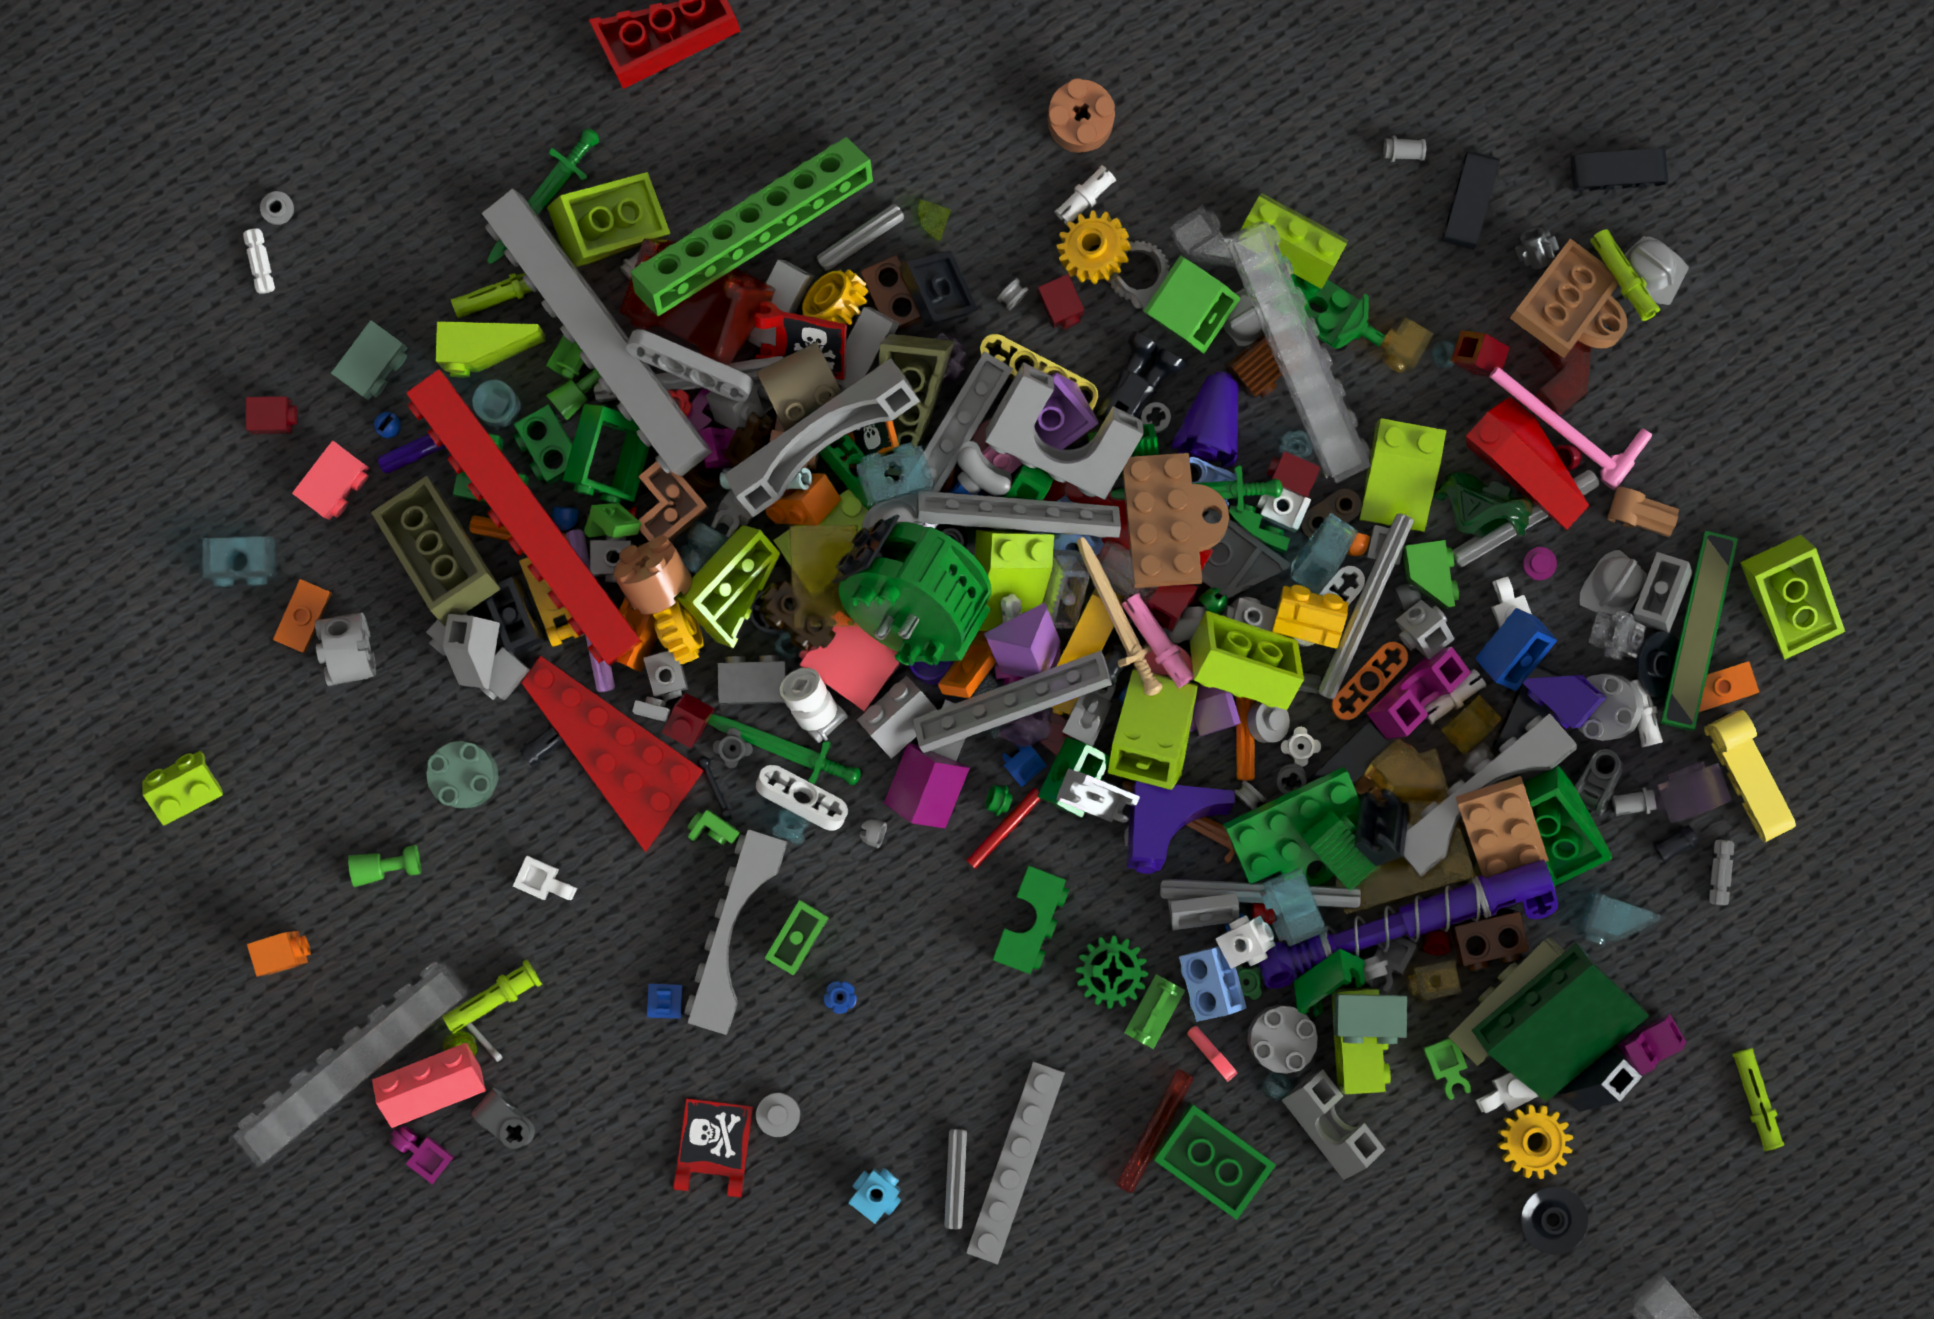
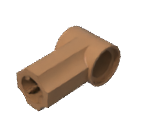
[1607,487,1679,537]

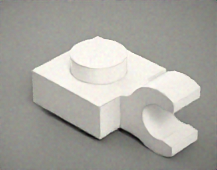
[1491,576,1531,628]
[513,856,577,900]
[1475,1072,1538,1113]

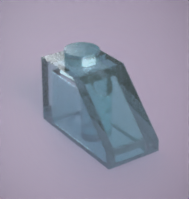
[1578,893,1661,946]

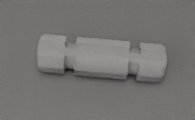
[1709,840,1735,906]

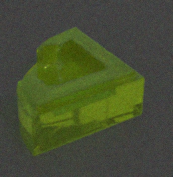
[918,199,951,242]

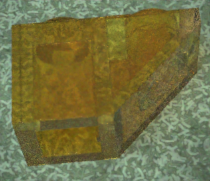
[1365,738,1447,801]

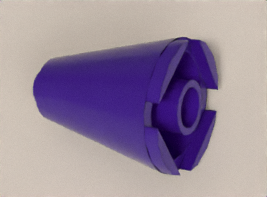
[1171,372,1239,468]

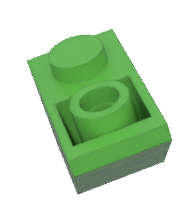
[1402,540,1459,609]

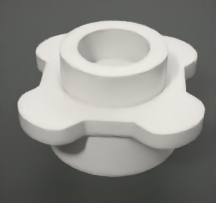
[1281,727,1321,767]

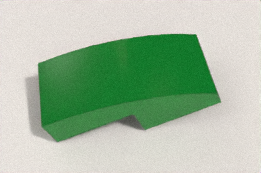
[1228,504,1290,554]

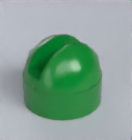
[1198,587,1228,615]

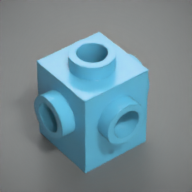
[849,1168,901,1224]

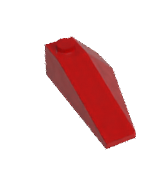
[1466,397,1589,531]

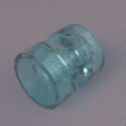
[472,380,521,429]
[678,520,729,575]

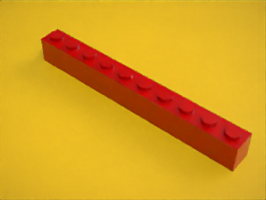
[406,369,643,666]

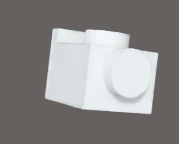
[1256,488,1311,533]

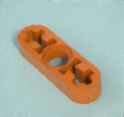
[1331,642,1408,720]

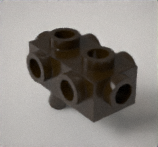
[758,581,837,651]

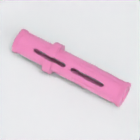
[1121,593,1194,689]

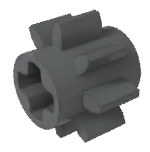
[1515,227,1559,269]

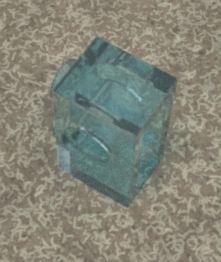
[203,536,277,587]

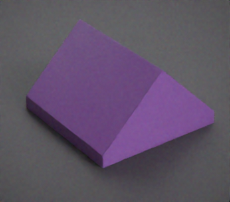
[1035,373,1098,450]
[984,603,1061,678]

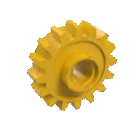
[1057,211,1131,284]
[802,270,868,325]
[653,597,704,665]
[1497,1104,1573,1179]

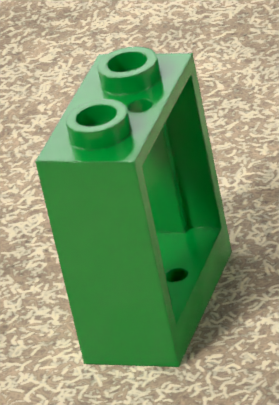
[562,404,649,504]

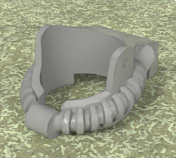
[1108,240,1170,316]

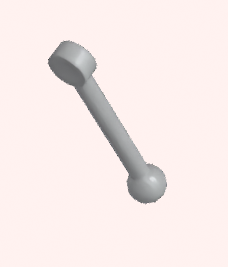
[452,1006,503,1062]

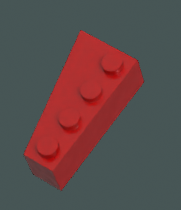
[589,0,741,89]

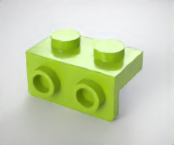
[142,751,223,826]

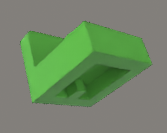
[584,503,641,538]
[687,810,742,845]

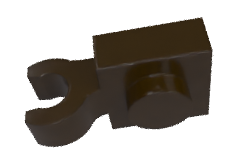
[724,412,775,466]

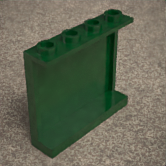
[1472,943,1649,1102]

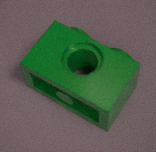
[1037,737,1110,818]

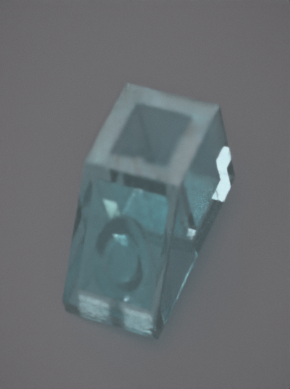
[1291,513,1358,595]

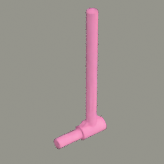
[1489,366,1652,490]

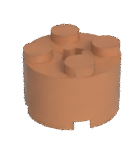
[1048,79,1115,153]
[614,535,692,614]

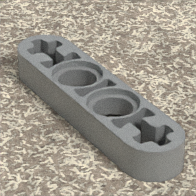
[626,329,754,402]

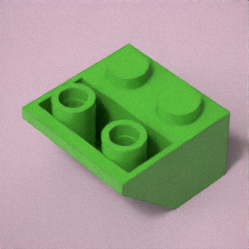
[1143,255,1241,354]

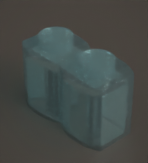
[1260,867,1327,946]

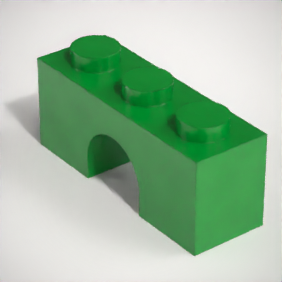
[992,866,1069,974]

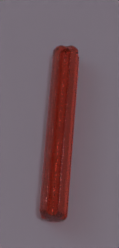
[1117,1070,1193,1193]

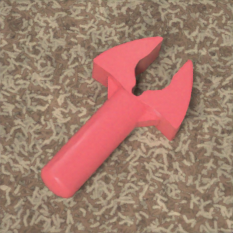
[1187,1026,1238,1082]

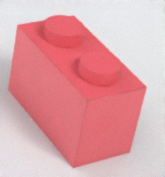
[292,440,369,520]

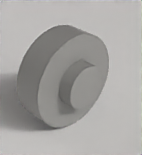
[1247,701,1290,743]
[756,1092,800,1137]

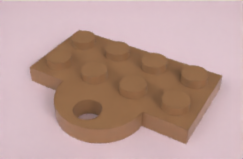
[1510,239,1627,358]
[1122,453,1229,588]

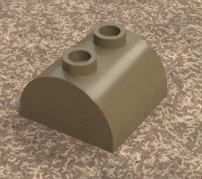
[756,342,841,431]

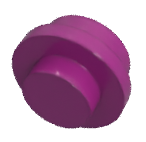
[1523,547,1557,581]

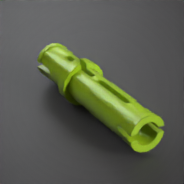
[1590,229,1660,321]
[451,273,532,319]
[1732,1048,1784,1151]

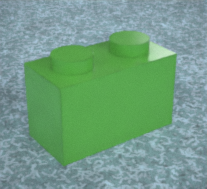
[765,900,829,976]

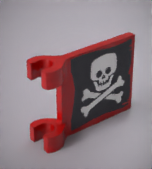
[754,302,846,380]
[674,1099,753,1198]

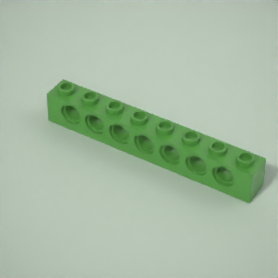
[630,137,873,316]

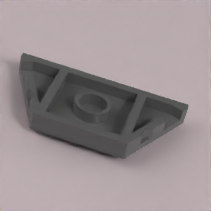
[1202,510,1291,599]

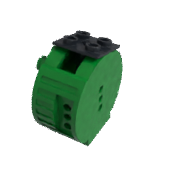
[832,514,992,666]

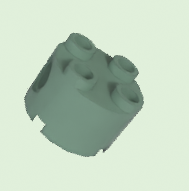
[426,741,499,809]

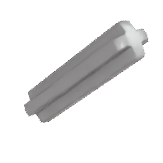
[817,204,904,271]
[944,1128,967,1229]

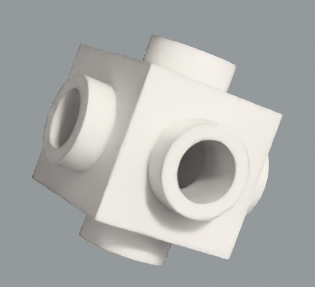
[1216,915,1276,969]

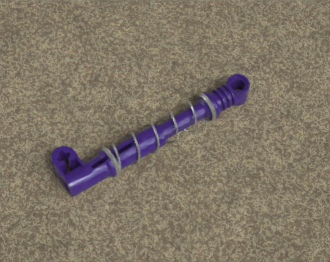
[1258,859,1558,989]

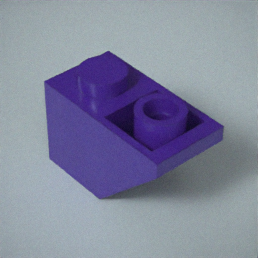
[1523,675,1607,729]

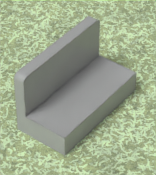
[1167,893,1239,930]

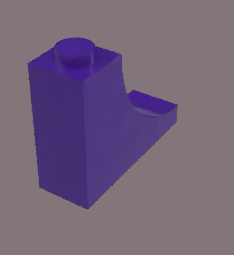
[1127,781,1235,874]

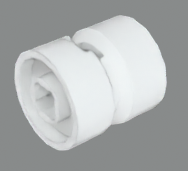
[780,668,837,731]

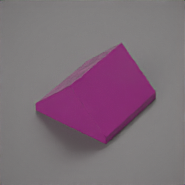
[884,743,970,829]

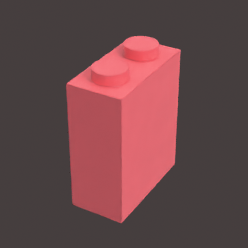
[798,611,901,712]

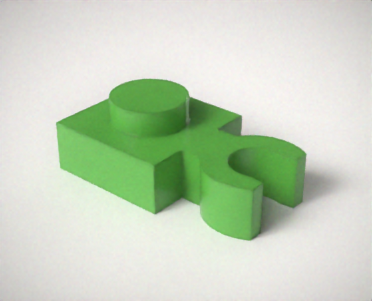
[1423,1038,1471,1100]

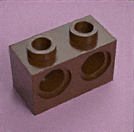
[860,255,922,333]
[1450,911,1529,971]

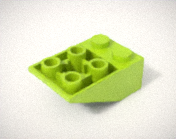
[1108,668,1198,790]

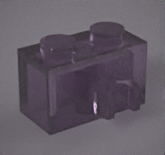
[1655,761,1732,823]

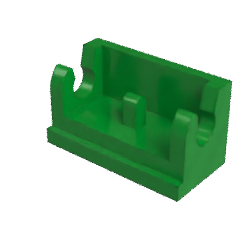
[1294,949,1365,1017]

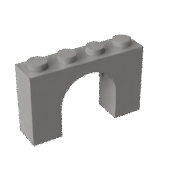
[742,260,900,392]
[985,362,1144,500]

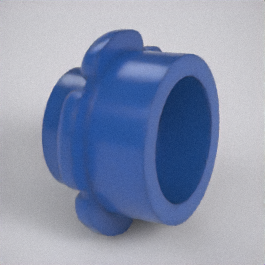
[823,981,857,1014]

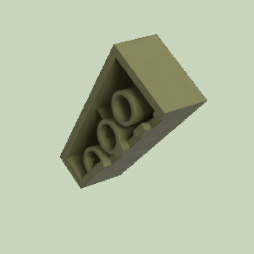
[875,334,955,477]

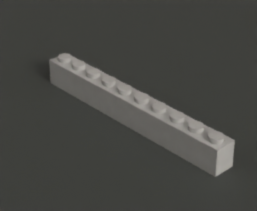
[482,189,712,477]

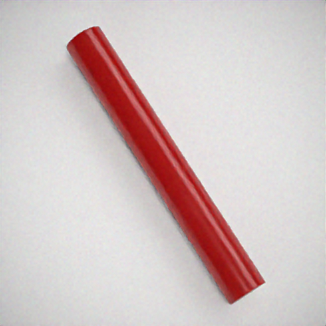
[966,787,1041,869]

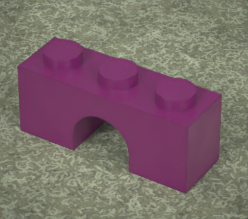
[1367,647,1471,739]

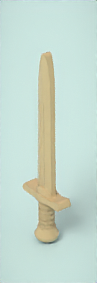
[1077,537,1162,696]

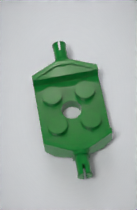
[1254,256,1386,349]

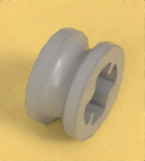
[997,278,1029,311]
[1140,402,1171,433]
[1235,780,1266,810]

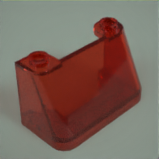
[619,238,776,365]

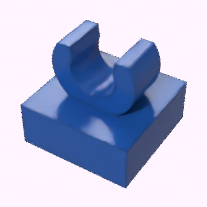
[1002,741,1047,787]
[647,983,683,1019]

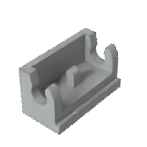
[1062,684,1116,747]
[1056,768,1140,823]

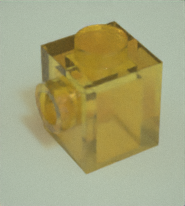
[1381,317,1434,373]
[1441,695,1502,754]
[1407,959,1461,1001]

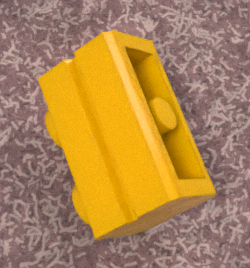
[1272,585,1349,649]

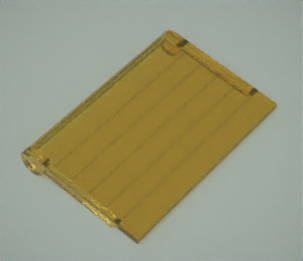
[789,525,858,628]

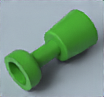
[546,367,602,420]
[348,845,421,887]

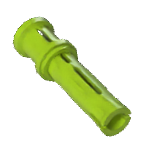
[442,959,542,1034]

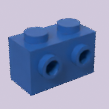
[1475,608,1558,691]

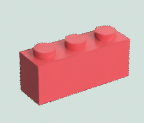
[372,1042,486,1128]

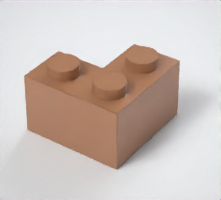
[638,461,710,542]

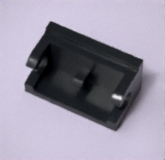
[1354,788,1410,866]

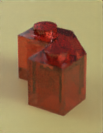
[1534,340,1591,416]

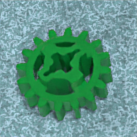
[1075,935,1148,1009]

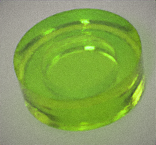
[442,1031,477,1056]

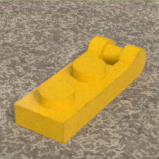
[519,558,584,647]

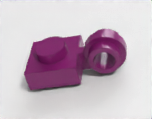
[390,1125,454,1185]

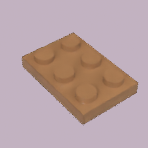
[1456,776,1549,877]

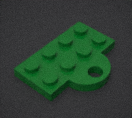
[1223,767,1360,886]

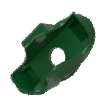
[1433,472,1532,538]

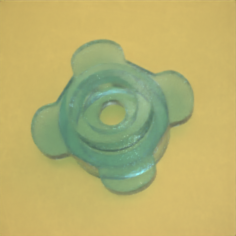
[772,809,810,845]

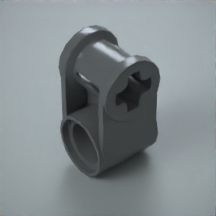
[1575,749,1623,817]
[470,1087,535,1149]

